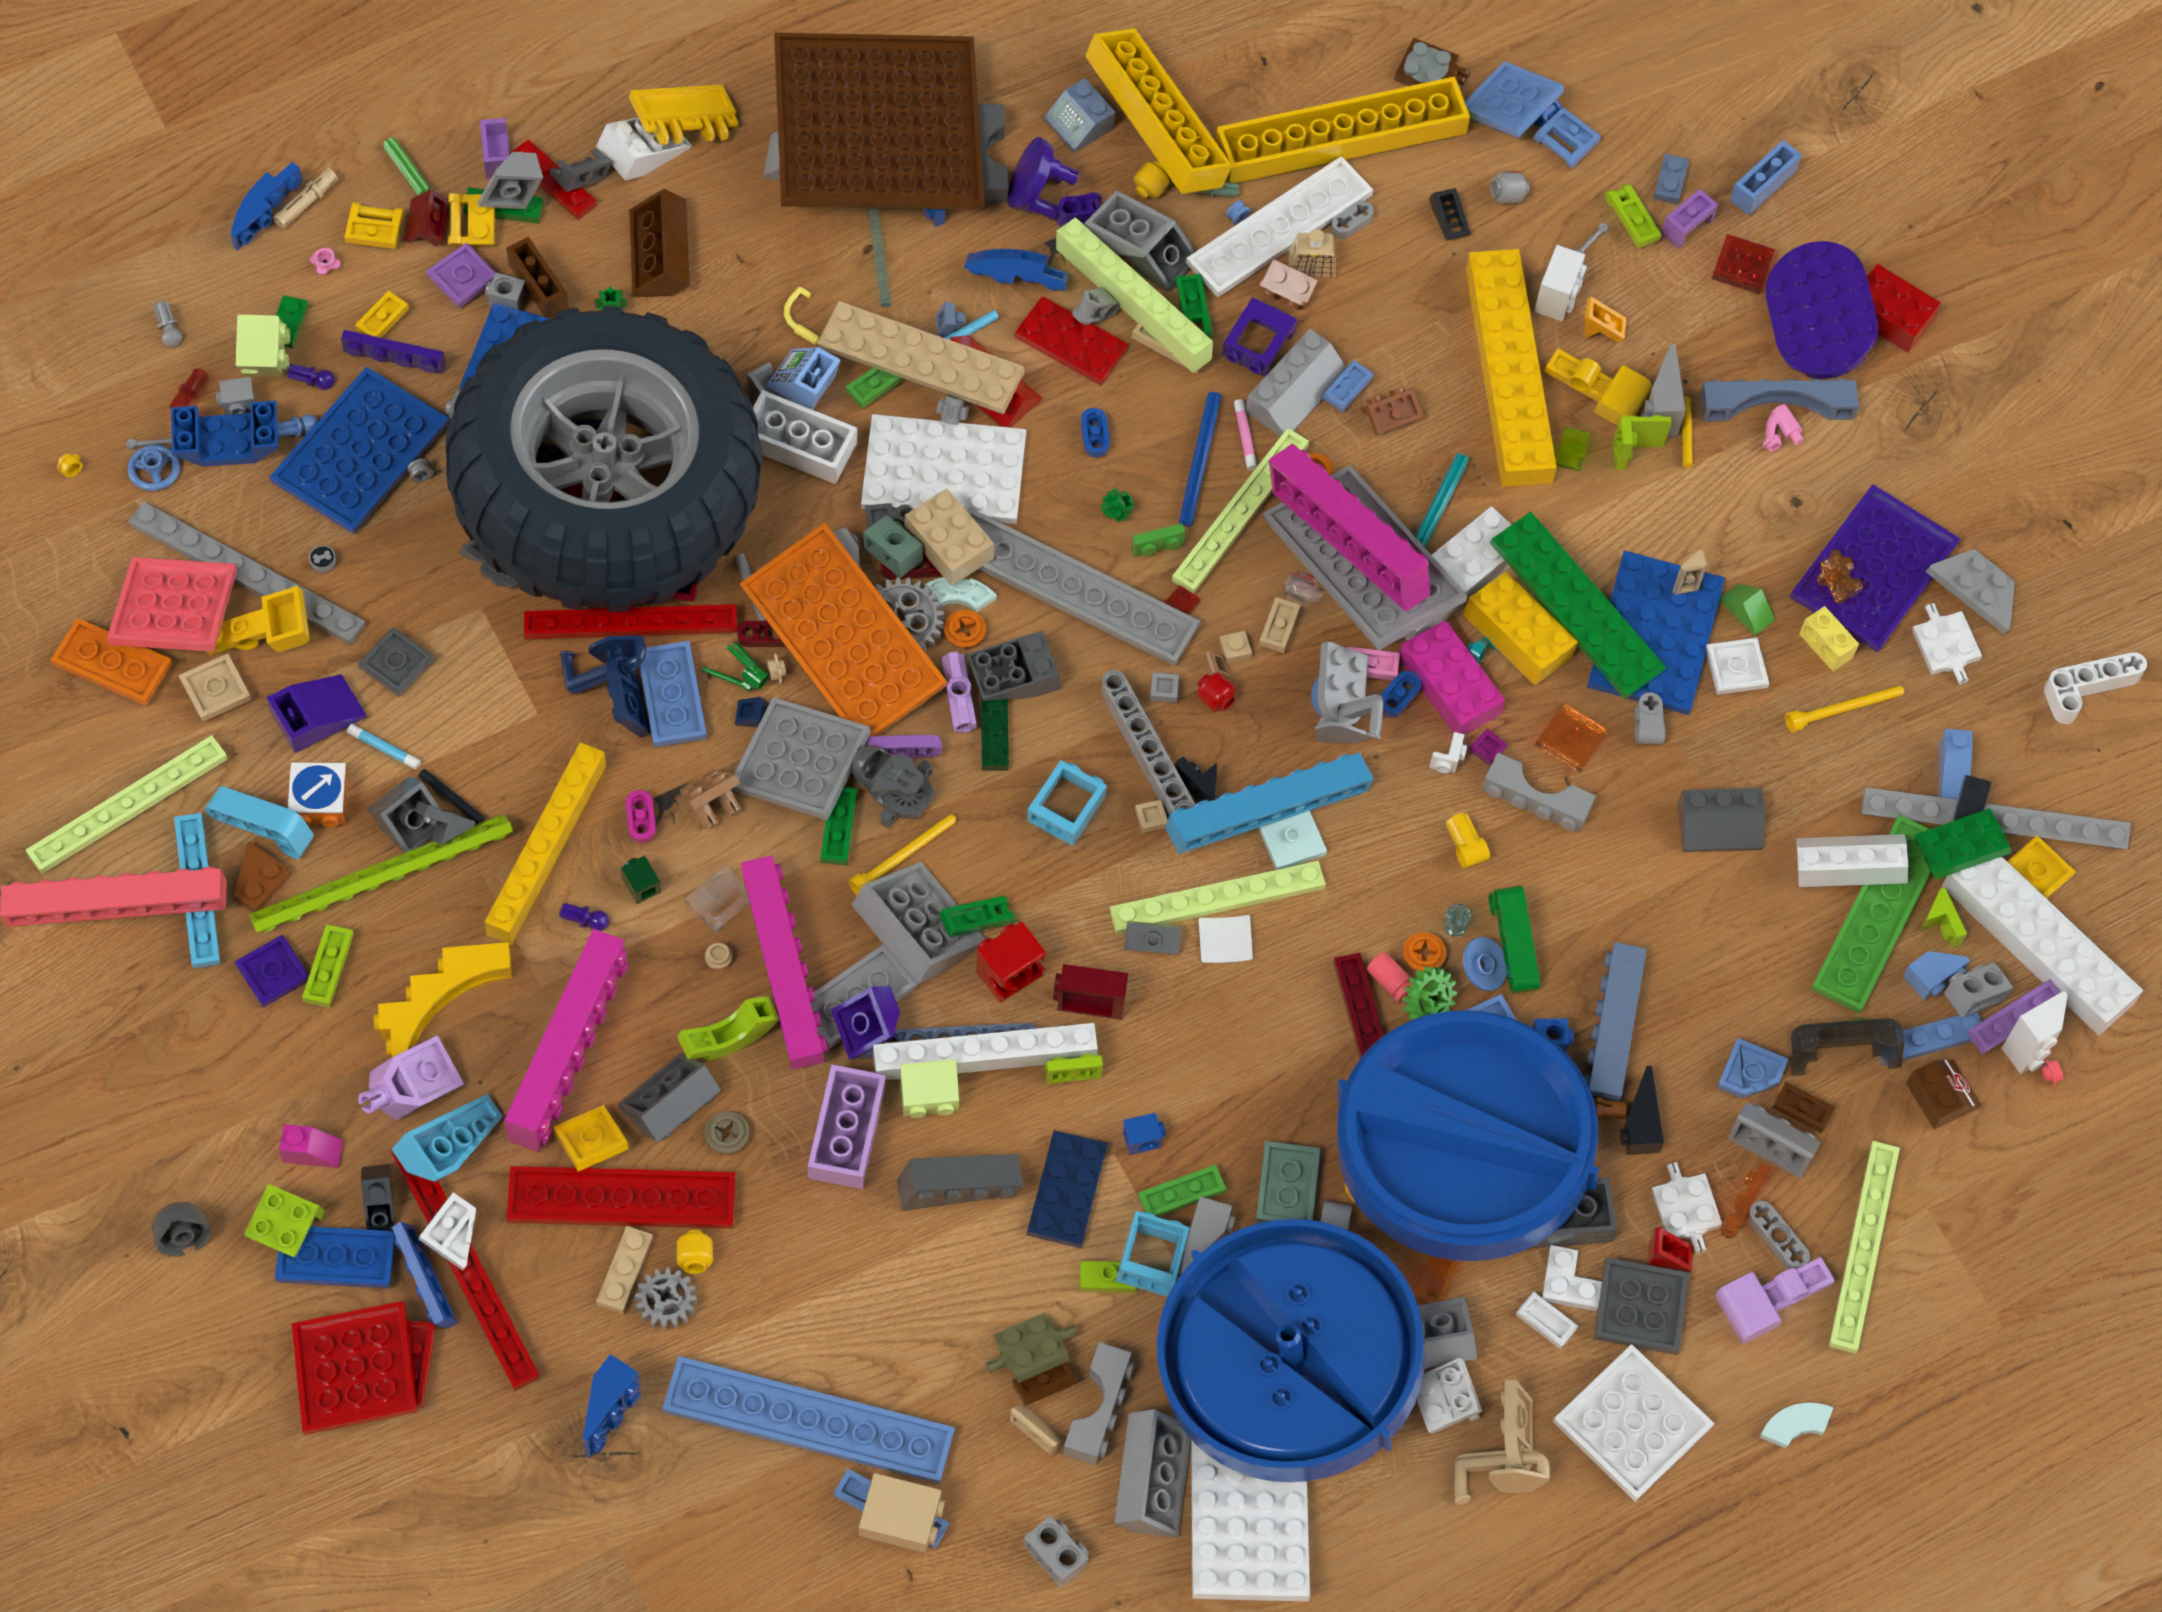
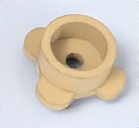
[766,653,786,684]

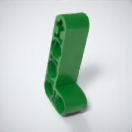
[1488,885,1540,994]

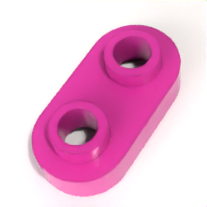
[626,790,656,843]

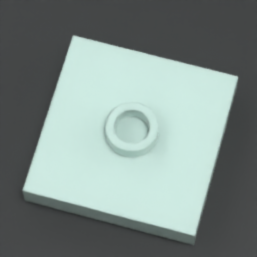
[1258,811,1327,870]

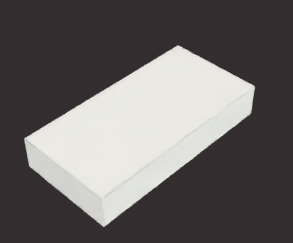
[1516,1292,1578,1349]

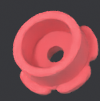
[2041,1059,2064,1085]

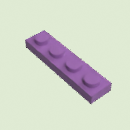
[1966,979,2060,1055]

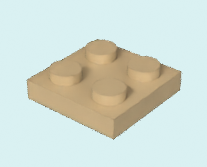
[179,653,251,722]

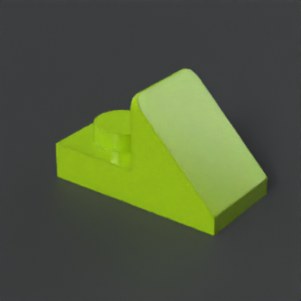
[1921,887,1967,948]

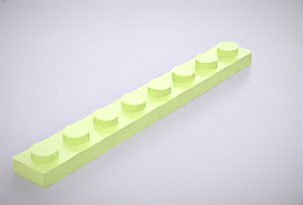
[1172,428,1309,594]
[26,735,228,874]
[1110,861,1326,935]
[1828,1141,1900,1354]

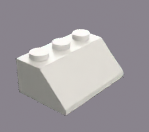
[2002,991,2068,1074]

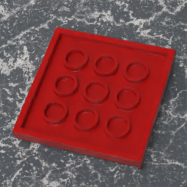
[291,1301,418,1435]

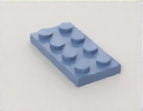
[639,641,707,747]

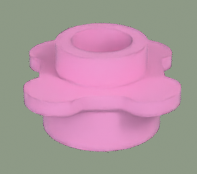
[310,248,340,275]

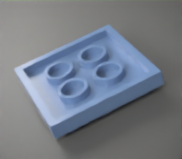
[1464,61,1564,138]

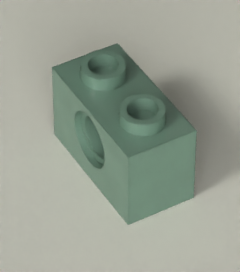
[863,515,923,578]

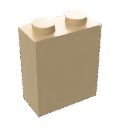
[859,1473,945,1553]

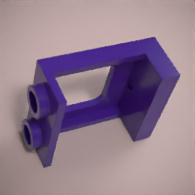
[1222,297,1297,377]

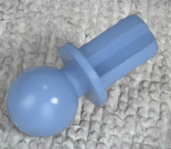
[278,414,318,437]

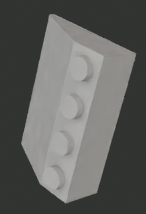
[852,862,985,985]

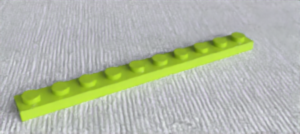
[248,814,513,933]

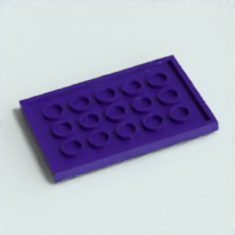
[1790,484,1960,653]

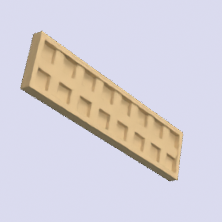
[817,301,1025,414]

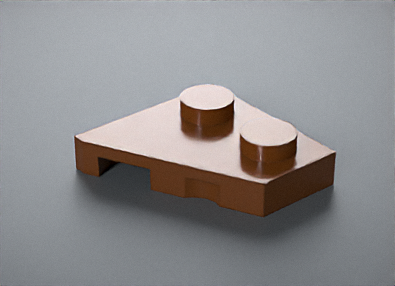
[234,842,291,912]

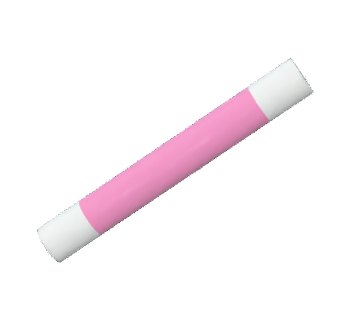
[1234,399,1257,471]

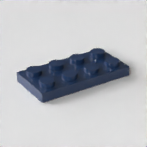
[1027,1130,1108,1249]

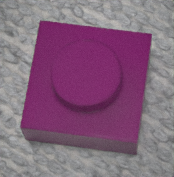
[1469,728,1508,767]

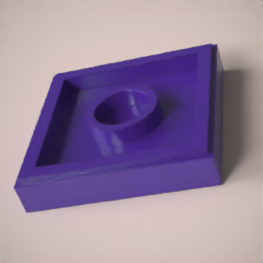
[234,934,309,1008]

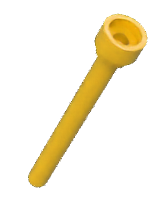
[1785,686,1904,733]
[848,814,956,896]

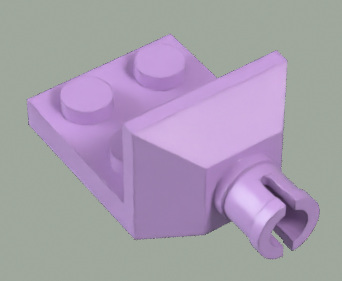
[358,1036,464,1121]

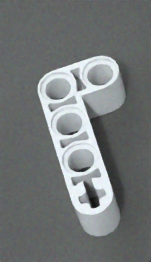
[2044,652,2147,724]

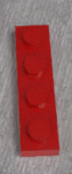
[509,139,597,220]

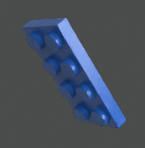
[275,1227,396,1289]

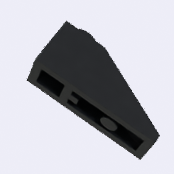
[1620,1066,1664,1155]

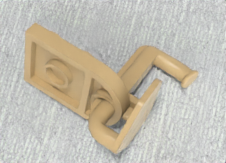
[1454,1379,1550,1505]

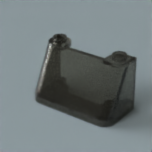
[1787,1014,1904,1076]

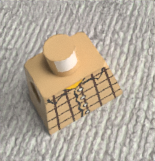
[1288,229,1336,277]

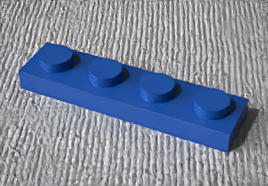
[392,1222,457,1329]

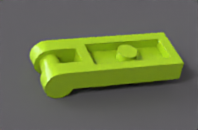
[1605,183,1662,249]

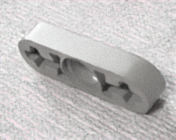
[1747,1201,1810,1269]

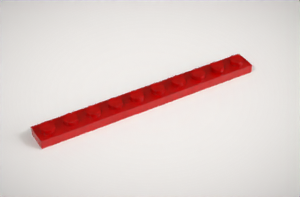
[391,1150,540,1392]

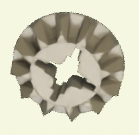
[705,1111,749,1156]

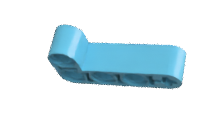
[204,786,314,859]

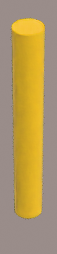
[1682,396,1693,468]

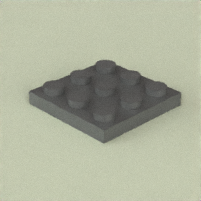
[1594,1257,1689,1355]

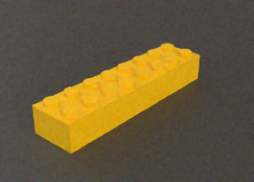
[1085,28,1232,194]

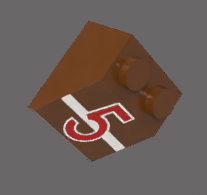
[1906,1060,1982,1130]

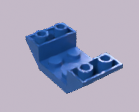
[171,401,279,467]

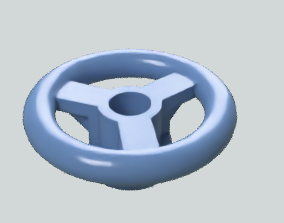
[127,445,180,491]

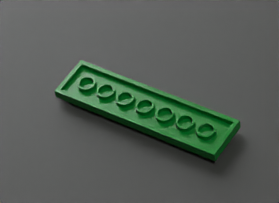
[1490,511,1666,700]

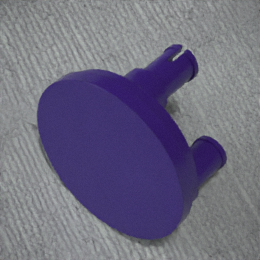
[1007,137,1079,220]

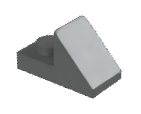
[415,801,475,844]

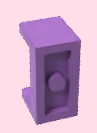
[480,118,509,179]
[1661,189,1718,248]

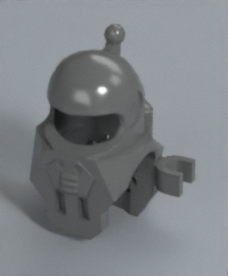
[851,745,935,828]

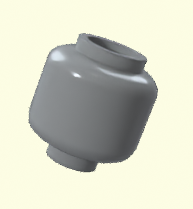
[1490,171,1529,204]

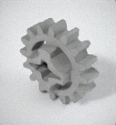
[635,1268,697,1331]

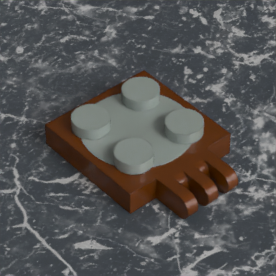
[1394,38,1470,91]

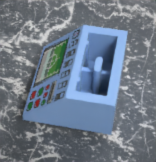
[766,347,840,410]

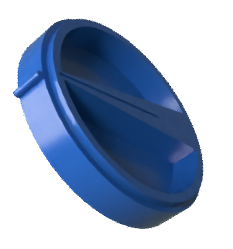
[1337,1010,1599,1261]
[1157,1219,1425,1482]

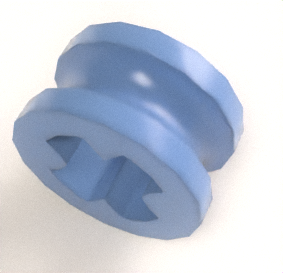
[1226,200,1251,225]

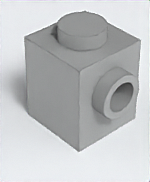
[216,377,255,415]

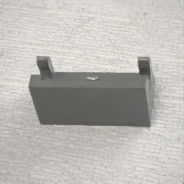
[550,149,612,192]

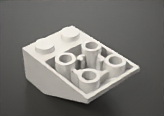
[596,117,692,180]

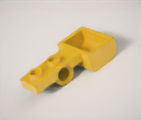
[1544,348,1653,426]
[205,585,310,655]

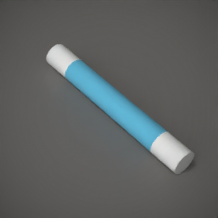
[347,724,421,770]

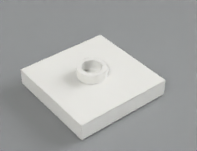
[1706,638,1770,695]

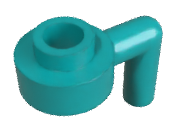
[1467,636,1500,664]

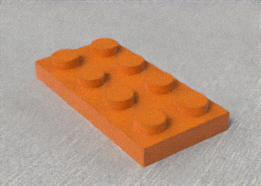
[50,618,173,706]

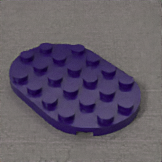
[1766,241,1878,379]

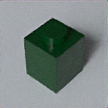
[621,855,661,904]

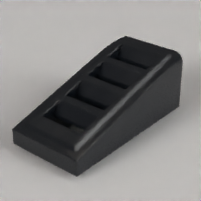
[1429,188,1471,241]

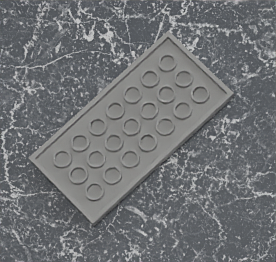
[1263,465,1467,650]

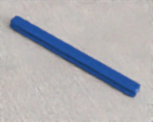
[1179,391,1221,527]

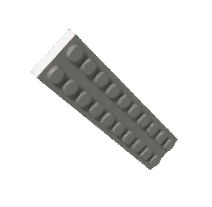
[967,507,1200,666]

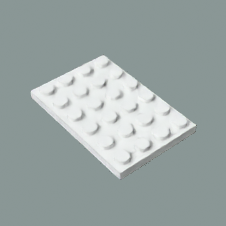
[861,414,1026,524]
[1191,1440,1310,1602]

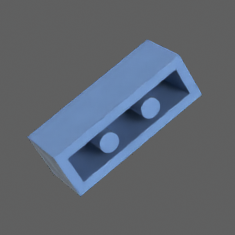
[1730,140,1802,215]

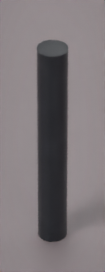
[418,768,485,824]

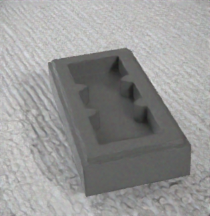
[1125,921,1181,954]

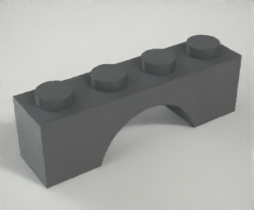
[978,104,1008,203]

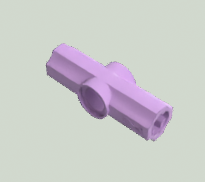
[941,652,977,733]

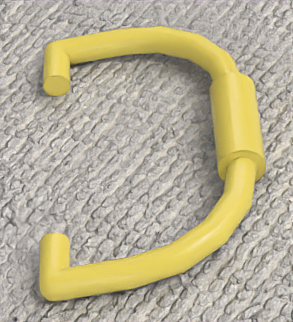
[784,287,821,345]

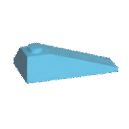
[392,1094,503,1182]

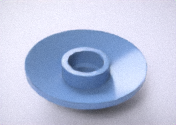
[1463,937,1507,991]

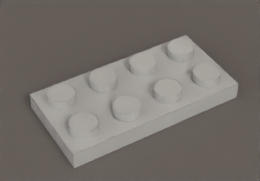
[811,944,917,1049]

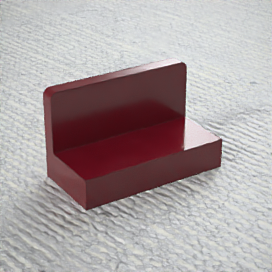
[404,189,450,246]

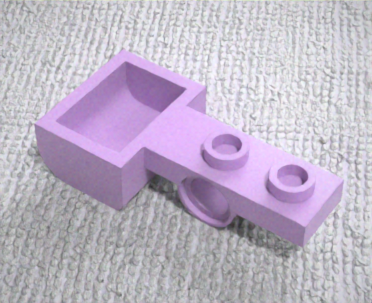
[1715,1257,1835,1345]

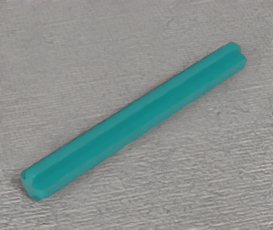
[1415,453,1469,547]

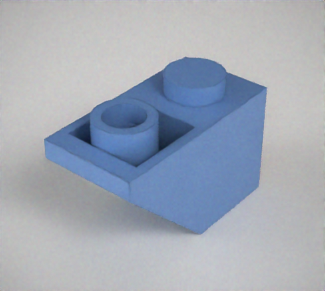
[1903,951,1970,1001]

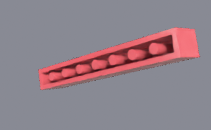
[0,867,226,927]

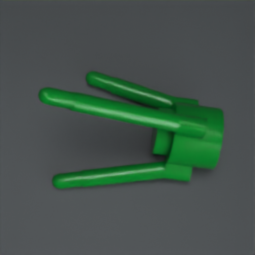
[702,642,769,692]

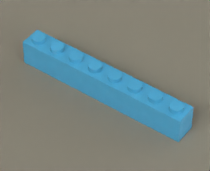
[1165,752,1374,854]

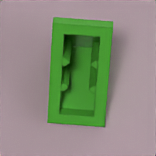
[1719,584,1775,636]

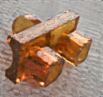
[1817,550,1863,604]

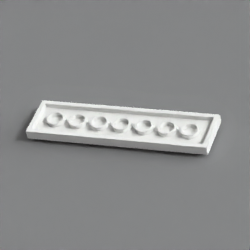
[1186,156,1373,298]

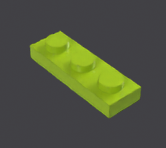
[302,924,354,1008]

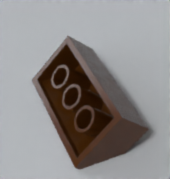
[629,189,690,297]

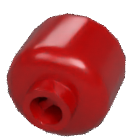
[1197,672,1237,712]

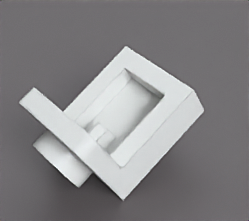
[1429,732,1467,774]

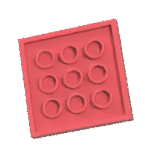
[107,557,237,652]

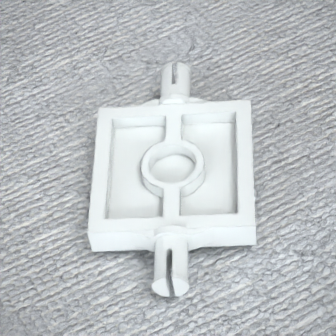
[1912,603,1982,685]
[1651,1162,1722,1254]

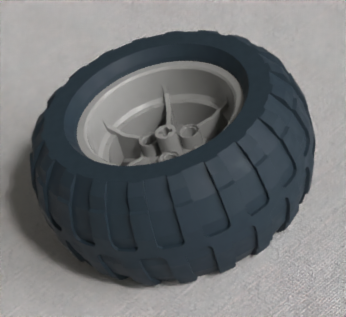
[446,306,762,612]

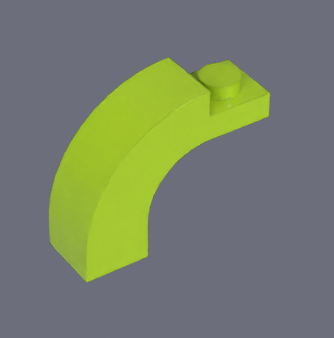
[677,996,779,1061]

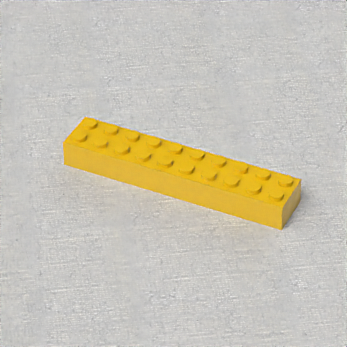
[1215,77,1470,184]
[1466,249,1557,487]

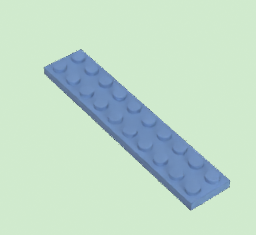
[662,1356,955,1484]

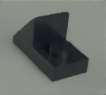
[1175,756,1217,802]

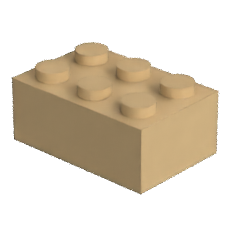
[905,488,994,586]

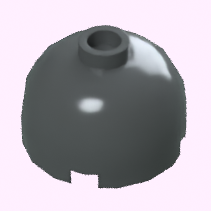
[152,1202,211,1257]

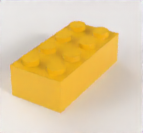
[1463,571,1578,686]

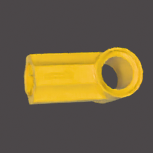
[1446,813,1490,869]

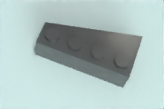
[897,1154,1023,1211]

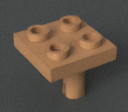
[674,769,741,829]

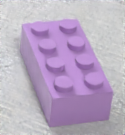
[808,1064,886,1189]

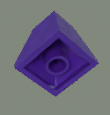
[831,986,900,1060]

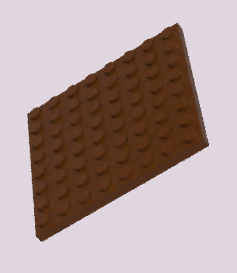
[774,32,984,210]

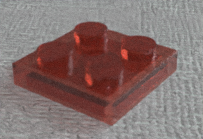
[1712,234,1775,295]

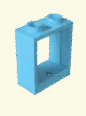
[1027,760,1107,846]
[1115,1211,1190,1297]

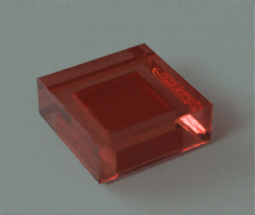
[1164,585,1201,616]

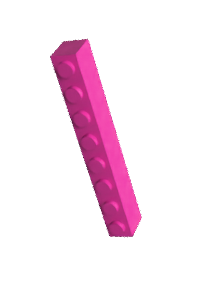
[741,855,828,1070]

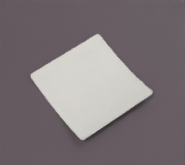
[1199,915,1253,963]

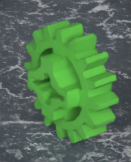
[1402,966,1457,1020]

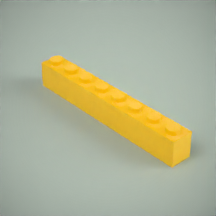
[485,742,606,946]

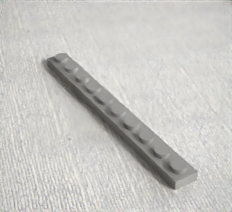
[129,502,366,646]
[1861,787,2131,849]

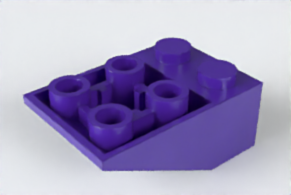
[266,674,367,753]

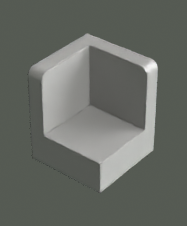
[748,363,783,401]

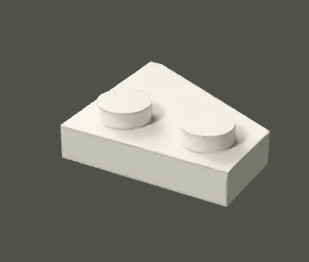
[419,1192,476,1271]

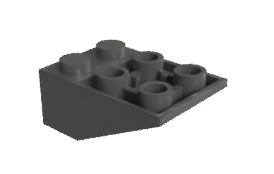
[967,630,1061,701]

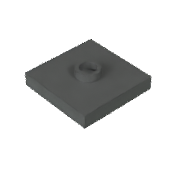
[358,627,434,697]

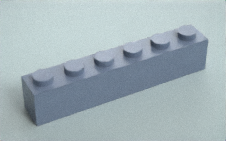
[1584,942,1647,1102]

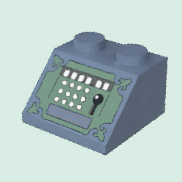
[1044,78,1115,153]

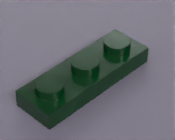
[981,696,1009,771]

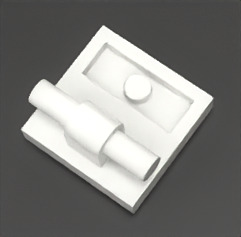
[1416,1358,1483,1434]

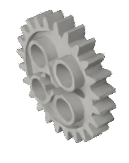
[876,577,944,653]

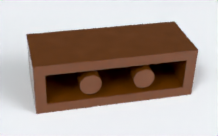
[506,236,569,318]

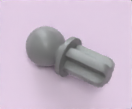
[153,301,183,348]

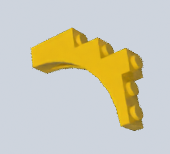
[373,942,512,1057]

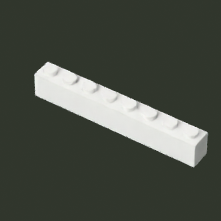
[873,1023,1098,1080]

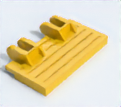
[629,84,739,145]

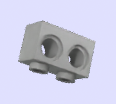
[1944,962,2013,1018]
[1023,1515,1088,1588]

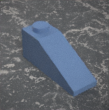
[1939,729,1972,799]

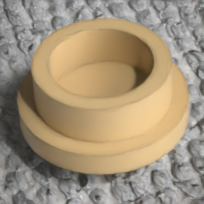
[705,943,732,970]

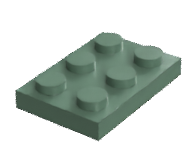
[1256,1141,1320,1223]

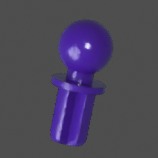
[287,364,335,390]
[559,903,609,931]

